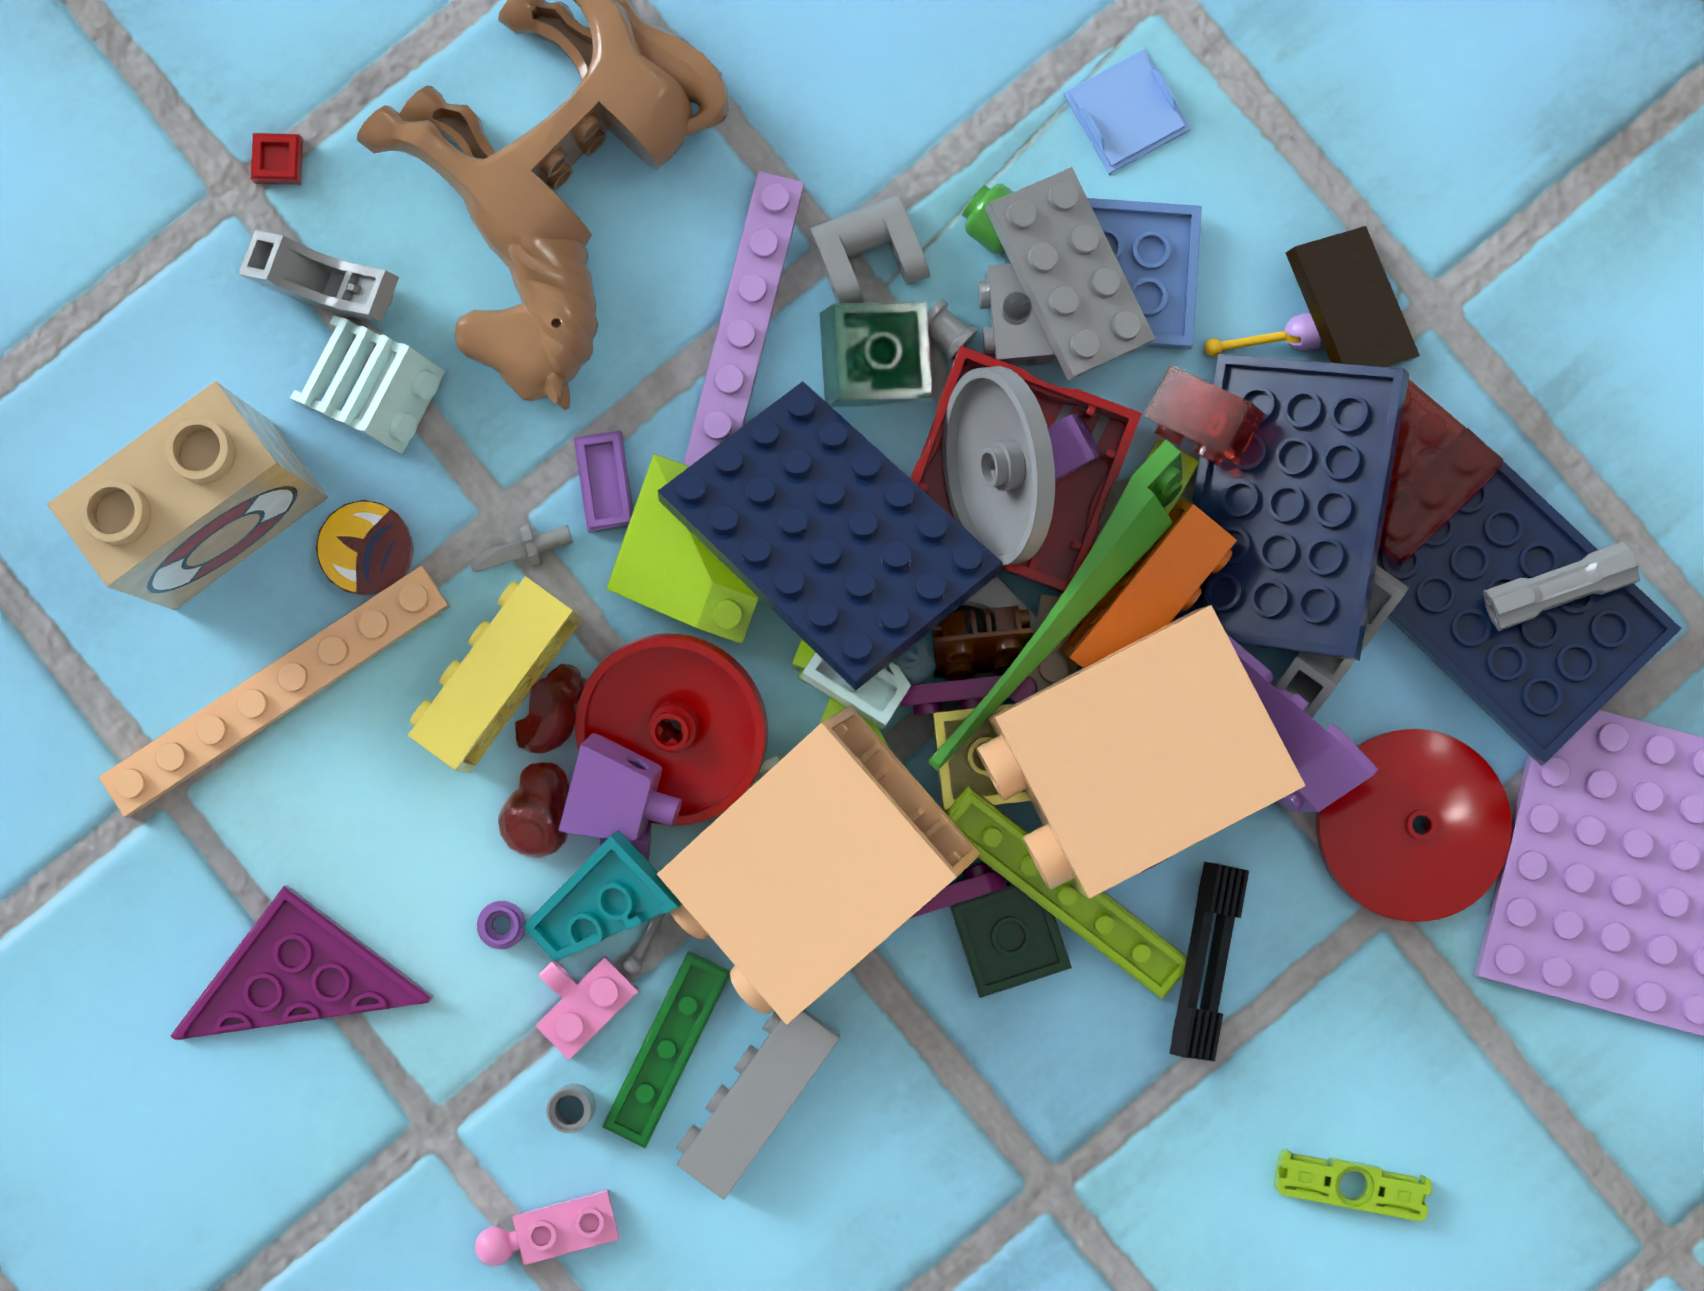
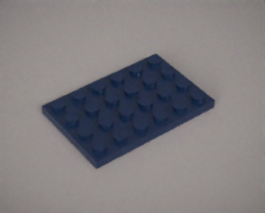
[1170,354,1409,661]
[658,381,1002,691]
[1377,428,1682,766]

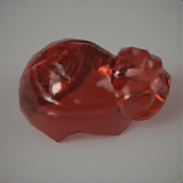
[515,664,587,754]
[498,762,569,858]

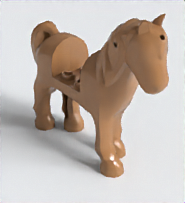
[357,0,729,410]

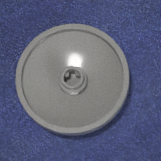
[942,366,1055,566]

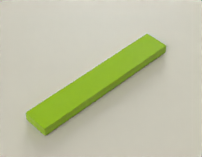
[946,785,1187,1000]

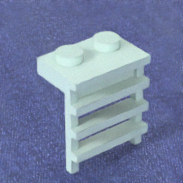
[290,315,446,454]

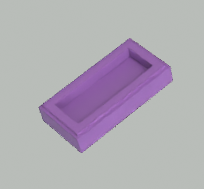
[574,430,634,533]

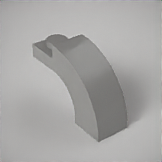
[238,230,399,322]
[1275,565,1409,718]

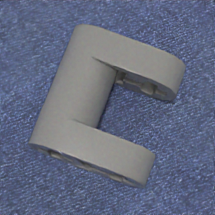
[809,194,930,311]

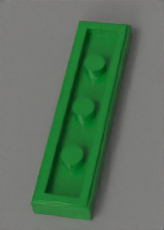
[602,951,730,1148]

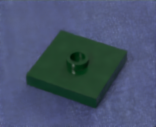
[950,884,1072,998]

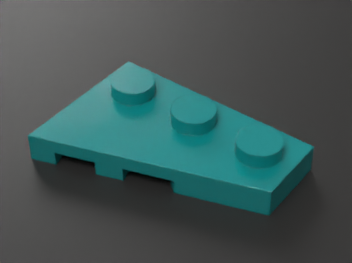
[522,830,682,962]

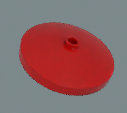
[575,633,768,826]
[1316,729,1512,922]

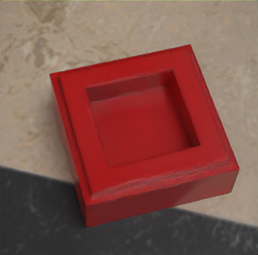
[251,133,303,185]

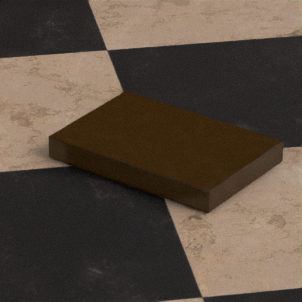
[1285,226,1420,368]

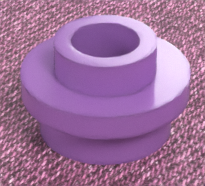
[477,901,526,949]

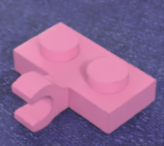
[535,956,639,1060]

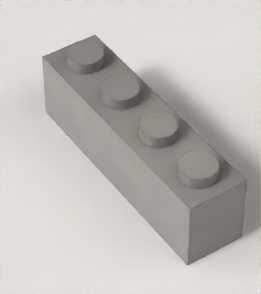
[676,1010,840,1200]

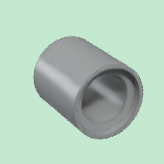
[547,1084,596,1133]

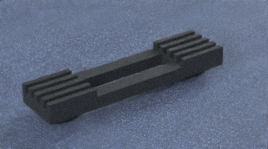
[1169,862,1249,1061]

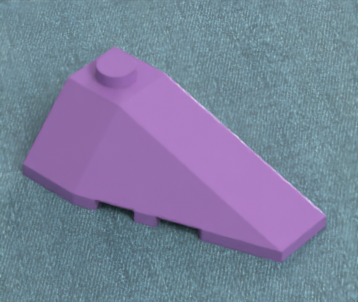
[1227,635,1378,812]

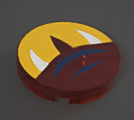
[316,500,414,596]

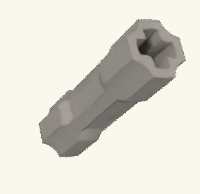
[1483,541,1640,631]

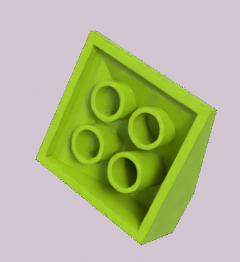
[606,453,759,644]

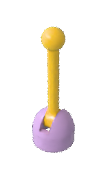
[1204,312,1321,357]

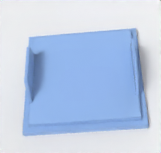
[1063,49,1191,174]

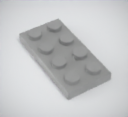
[984,167,1155,381]

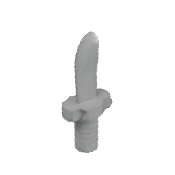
[471,525,573,572]

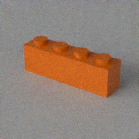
[1059,499,1237,668]

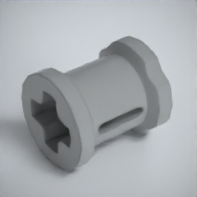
[915,299,978,362]

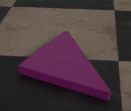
[170,885,434,1040]

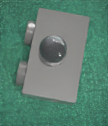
[978,263,1054,367]

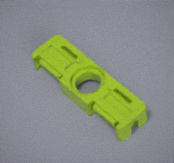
[1274,1149,1432,1221]

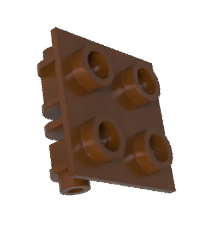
[932,605,1033,681]

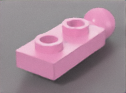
[475,1189,620,1267]

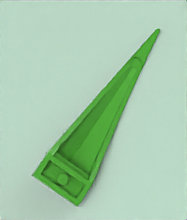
[928,439,1183,771]

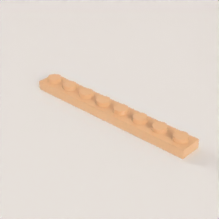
[99,565,450,817]

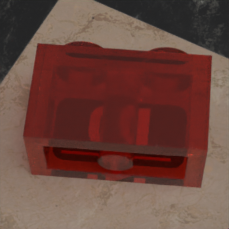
[1143,364,1266,465]

